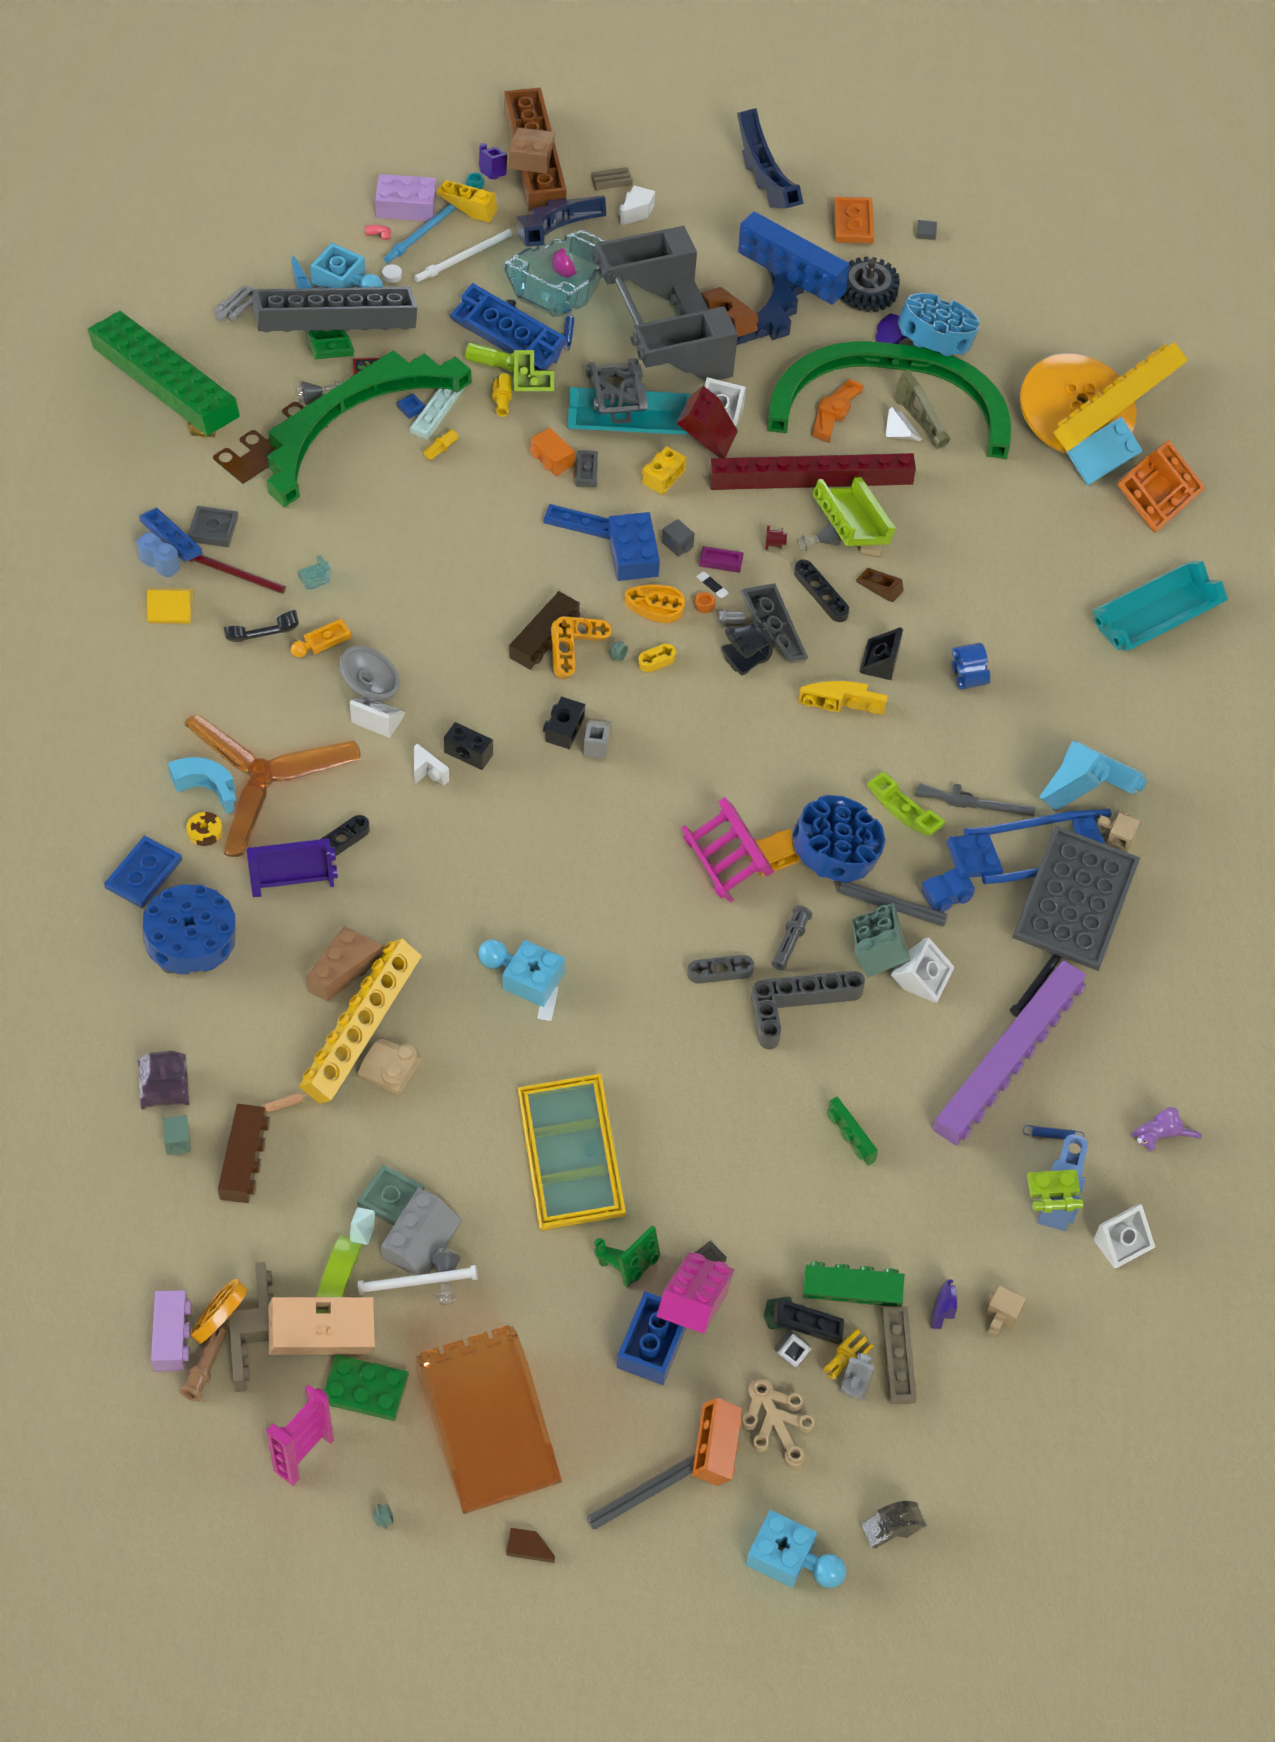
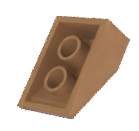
[509,128,555,174]

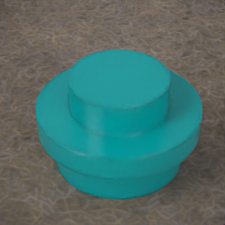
[466,172,485,189]

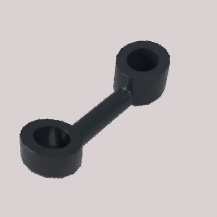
[223,610,299,642]

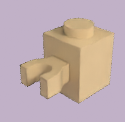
[1098,813,1140,853]
[985,1285,1026,1337]

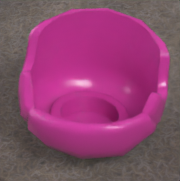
[552,248,577,278]

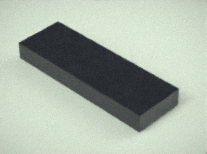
[773,1298,844,1344]

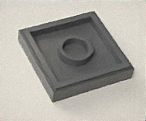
[188,506,239,547]

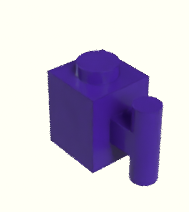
[479,143,507,179]

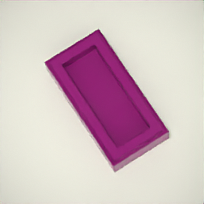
[699,546,744,573]

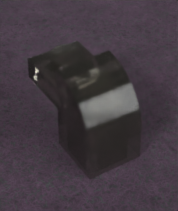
[861,1501,927,1548]

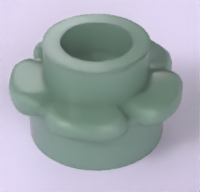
[609,641,628,661]
[373,1504,394,1529]

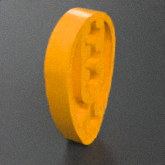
[624,585,685,623]
[190,1279,248,1344]

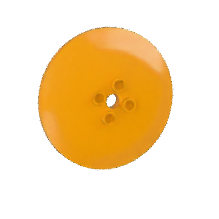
[1020,354,1137,455]

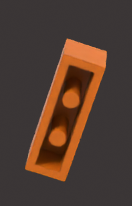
[692,1398,742,1486]

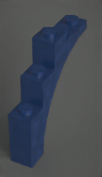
[737,108,804,209]
[516,195,607,247]
[737,268,804,345]

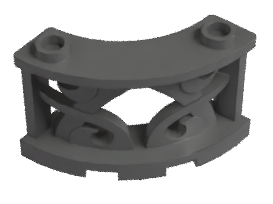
[586,358,648,415]

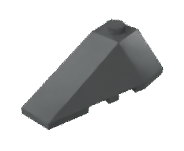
[740,583,808,663]

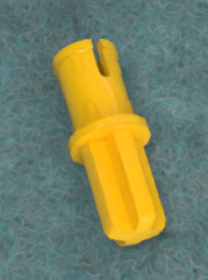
[423,429,459,460]

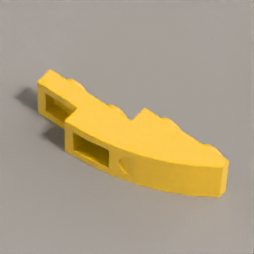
[798,681,888,715]

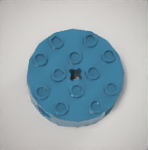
[898,293,980,356]

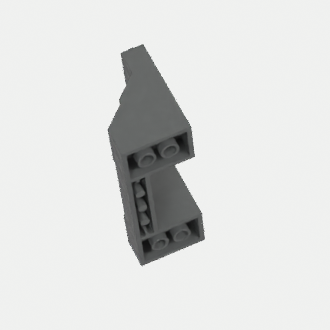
[592,225,738,381]

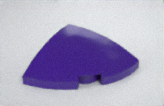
[875,313,908,344]
[931,1279,957,1329]

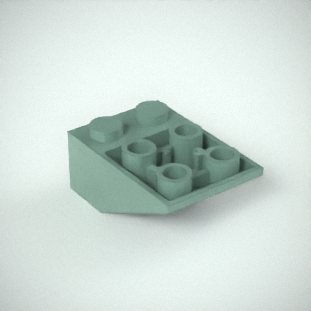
[852,903,910,978]

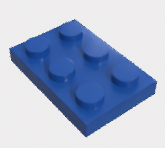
[104,835,182,908]

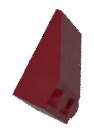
[676,385,738,458]

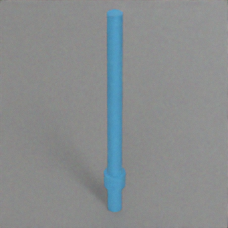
[384,203,456,263]

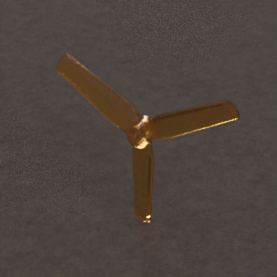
[184,715,361,857]

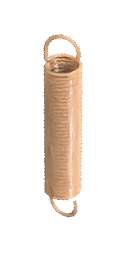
[260,1092,308,1114]

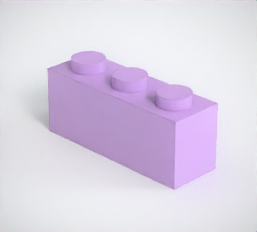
[151,1290,192,1371]

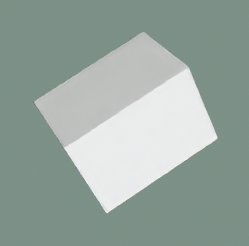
[705,377,746,426]
[350,697,405,738]
[1094,1203,1155,1268]

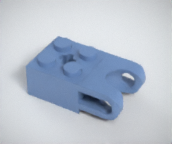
[1038,1134,1088,1231]

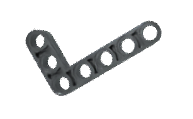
[751,971,865,1049]

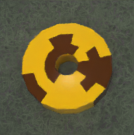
[186,812,223,846]

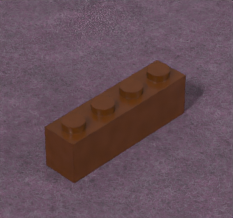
[218,1104,270,1203]

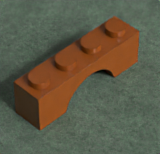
[701,287,758,337]

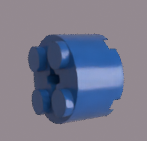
[951,643,990,690]

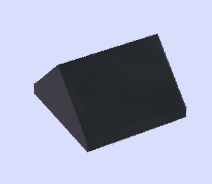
[859,627,903,680]

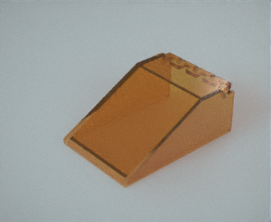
[416,1325,562,1514]

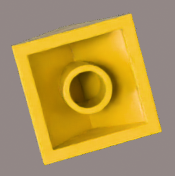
[147,587,194,624]

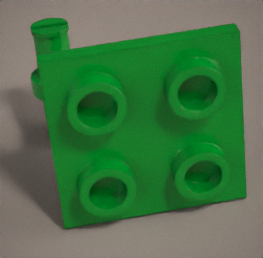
[594,1226,661,1288]

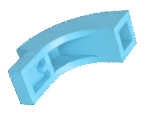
[168,757,237,814]

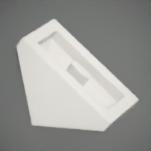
[885,407,922,442]

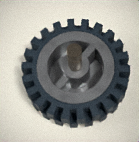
[841,257,900,312]

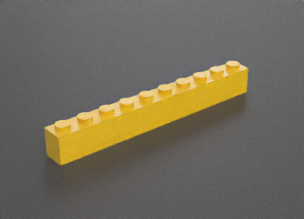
[1053,341,1188,452]

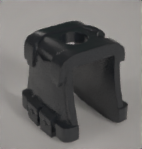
[721,621,775,676]

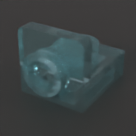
[298,555,332,591]

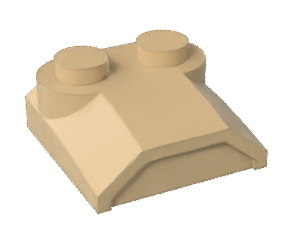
[357,1038,422,1096]

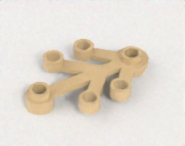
[742,1379,814,1470]

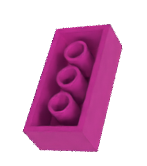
[656,1252,734,1334]

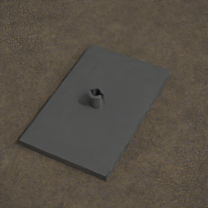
[1012,826,1140,971]

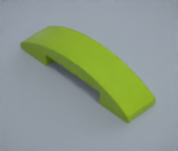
[867,772,946,836]
[316,1235,363,1314]

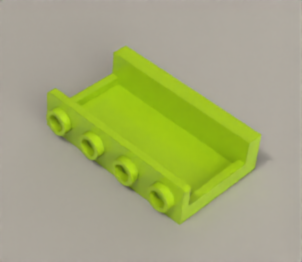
[813,477,896,546]

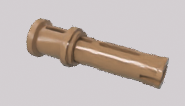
[180,1327,228,1401]

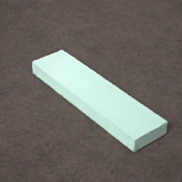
[410,387,466,440]

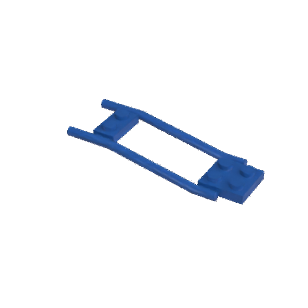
[946,809,1112,884]

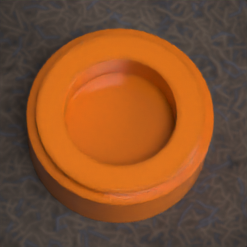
[694,592,716,613]

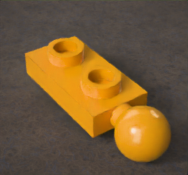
[290,619,352,658]

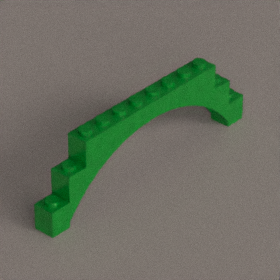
[266,350,472,507]

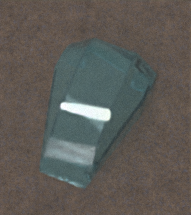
[503,230,605,317]

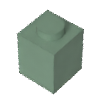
[163,1115,191,1156]

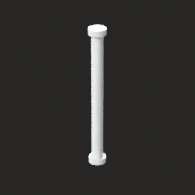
[358,1265,478,1296]

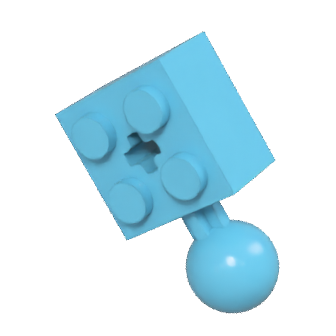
[310,243,383,288]
[478,939,565,1007]
[746,1510,846,1588]

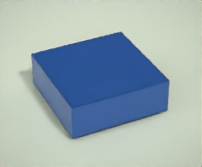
[397,394,425,419]

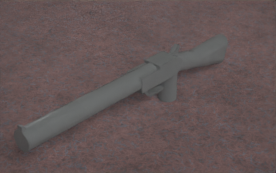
[915,783,1035,817]

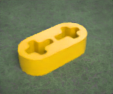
[638,644,676,673]

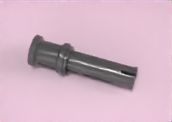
[771,905,813,970]

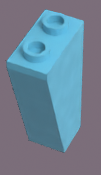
[1063,741,1148,794]

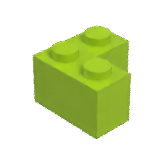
[514,350,554,391]

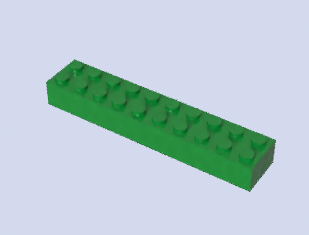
[88,311,240,436]

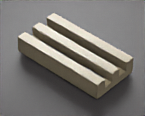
[591,167,633,190]

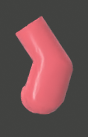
[365,225,392,240]

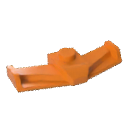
[811,379,863,443]

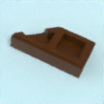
[507,1528,555,1563]

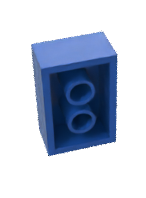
[608,512,660,581]
[617,1291,687,1385]

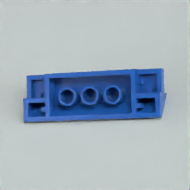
[450,283,566,370]

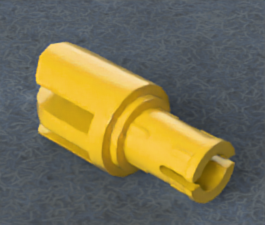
[492,373,512,417]
[823,1328,874,1380]

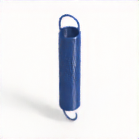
[563,312,575,350]
[1023,1125,1084,1140]

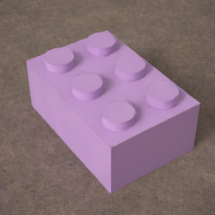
[375,174,437,221]

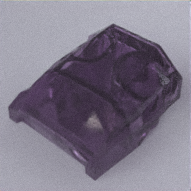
[138,1051,190,1110]

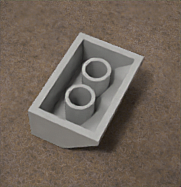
[381,1187,462,1275]

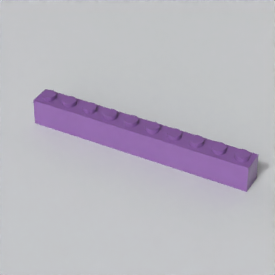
[933,960,1086,1146]

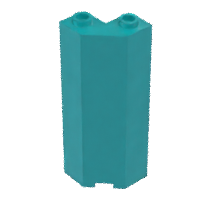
[568,387,691,435]
[1093,561,1228,651]

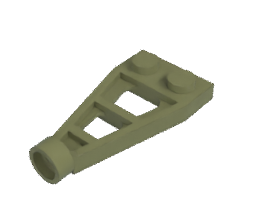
[894,370,951,448]

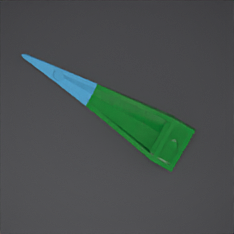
[292,256,354,360]

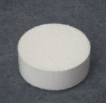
[382,264,402,283]

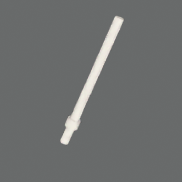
[414,229,512,283]

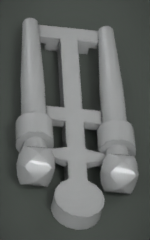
[215,286,253,322]

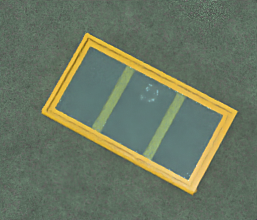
[517,1073,626,1231]

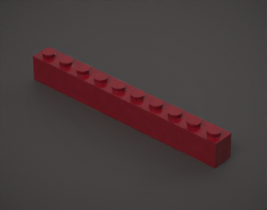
[709,453,916,490]

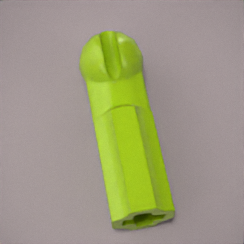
[465,343,514,373]

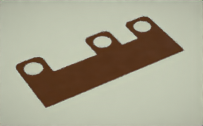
[213,402,328,484]

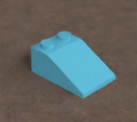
[1066,417,1143,486]
[1040,742,1111,811]

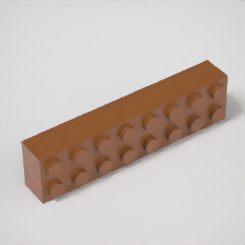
[504,87,567,211]

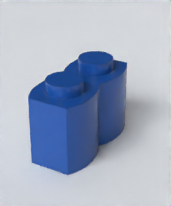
[921,868,975,912]

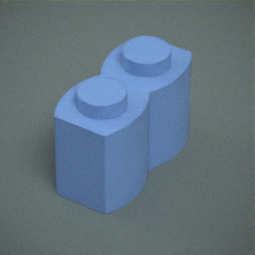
[136,532,180,577]

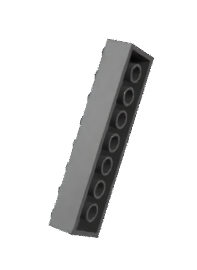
[253,287,417,332]

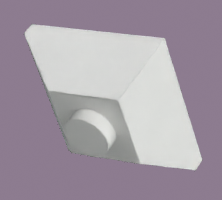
[891,937,955,1002]

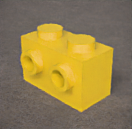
[642,446,687,495]

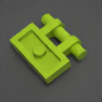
[1027,1170,1083,1213]

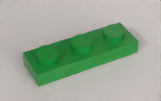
[827,1096,878,1166]

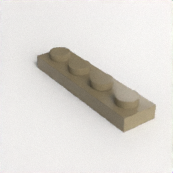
[882,1306,916,1404]

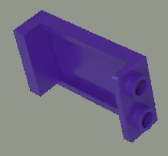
[247,838,338,898]

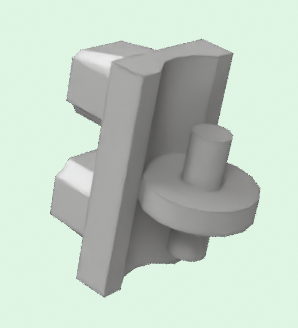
[840,1353,875,1401]

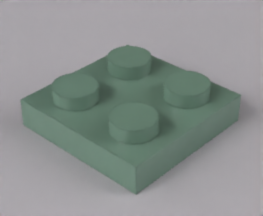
[357,1164,425,1225]

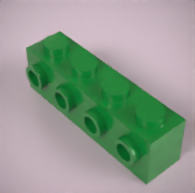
[802,1261,905,1307]

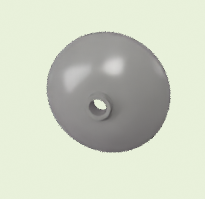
[339,646,400,700]

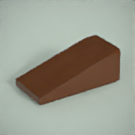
[856,568,904,602]

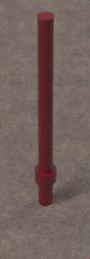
[189,555,286,594]

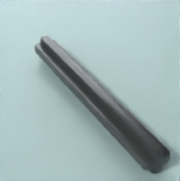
[838,882,948,926]
[587,1455,695,1529]

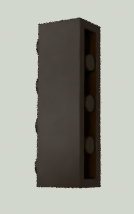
[509,591,580,670]

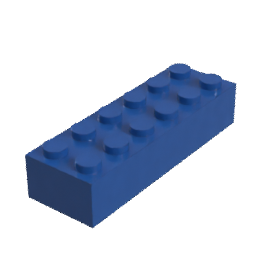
[738,211,850,305]

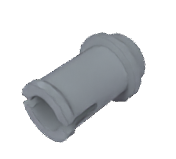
[718,609,745,626]

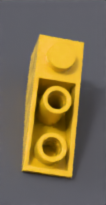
[436,180,498,223]

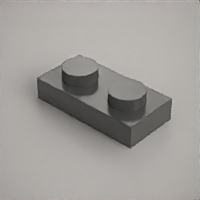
[576,451,598,487]

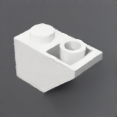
[618,185,655,225]

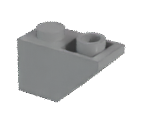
[584,719,612,759]

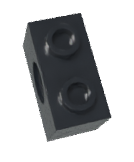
[543,696,586,750]
[444,722,493,770]

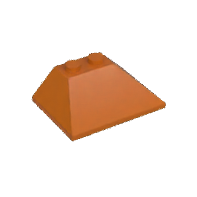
[1117,440,1206,533]

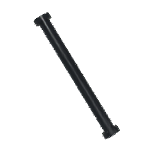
[1010,954,1062,1017]

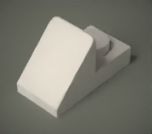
[414,744,449,786]

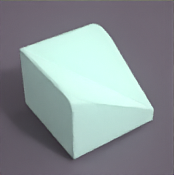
[350,1207,375,1245]

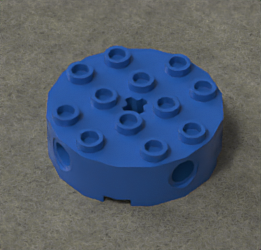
[792,795,886,883]
[142,884,236,974]

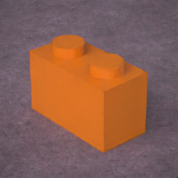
[530,428,575,476]

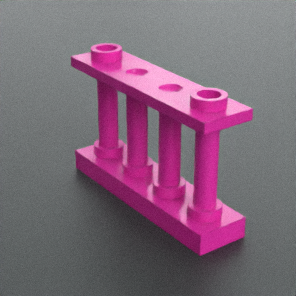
[681,797,774,903]
[266,1384,334,1486]

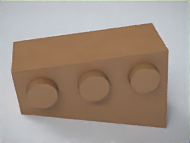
[306,926,384,1001]

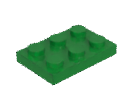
[324,1354,409,1421]

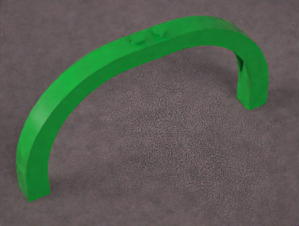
[767,341,1011,459]

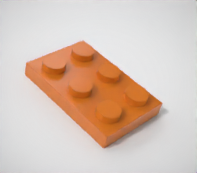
[834,197,874,244]

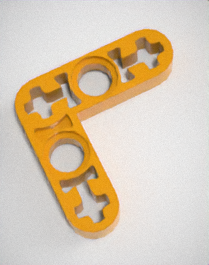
[551,616,612,679]

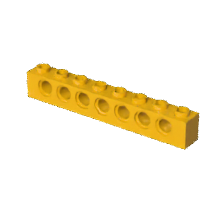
[299,938,422,1104]

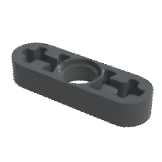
[688,955,754,983]

